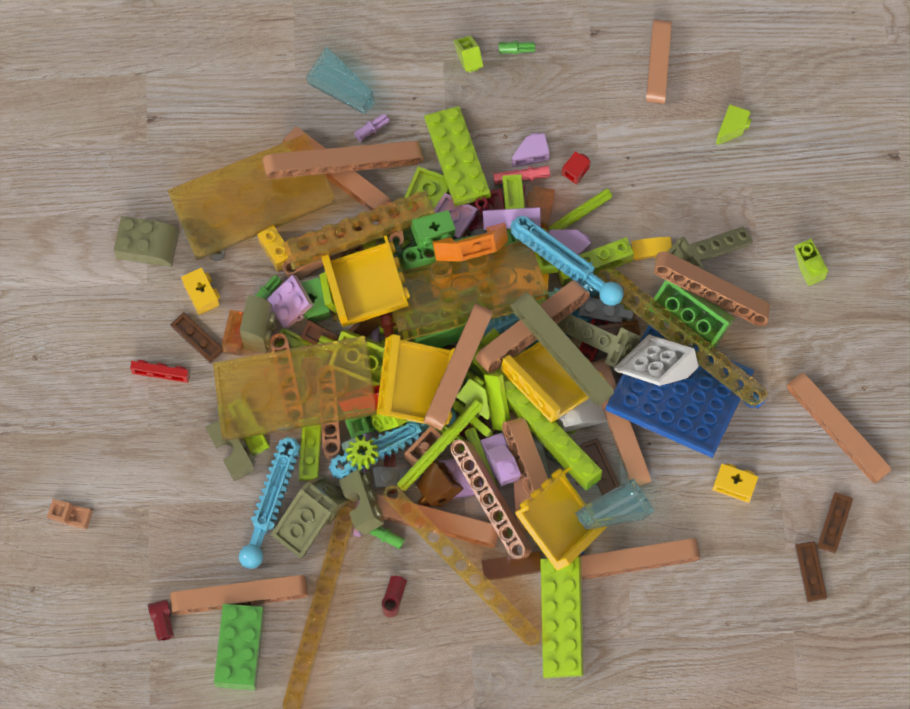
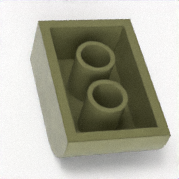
[114,216,179,267]
[240,295,277,354]

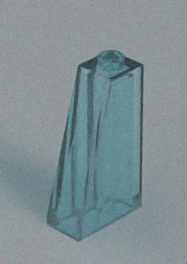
[307,47,375,114]
[575,478,655,530]

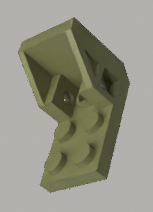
[271,475,351,559]

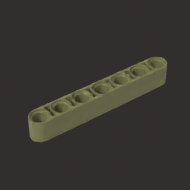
[510,292,614,406]

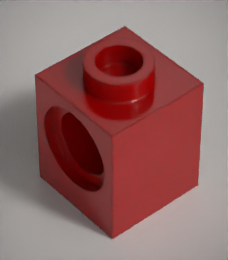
[562,151,591,185]

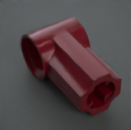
[382,575,407,617]
[147,599,174,641]

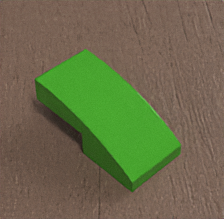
[345,411,377,438]

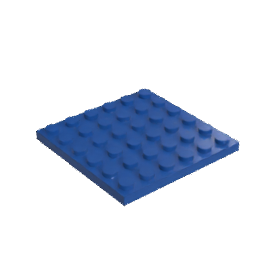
[605,324,754,458]

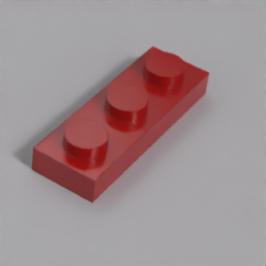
[130,360,190,383]

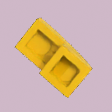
[631,237,672,261]

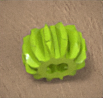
[345,436,379,470]

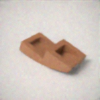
[47,499,93,530]

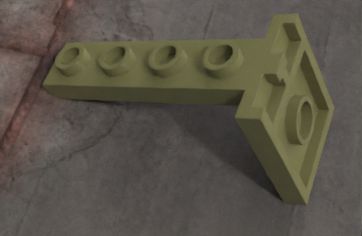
[668,226,753,269]
[557,314,642,367]

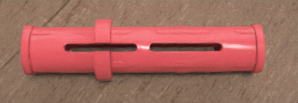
[493,165,550,185]

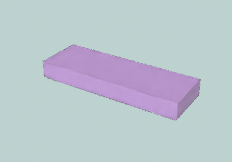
[483,207,541,230]

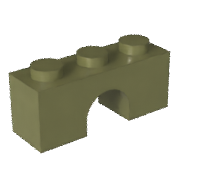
[206,417,255,481]
[339,469,384,535]

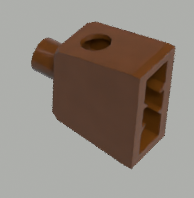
[417,461,464,507]

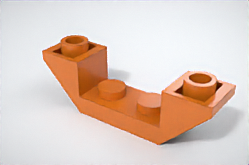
[432,223,508,262]

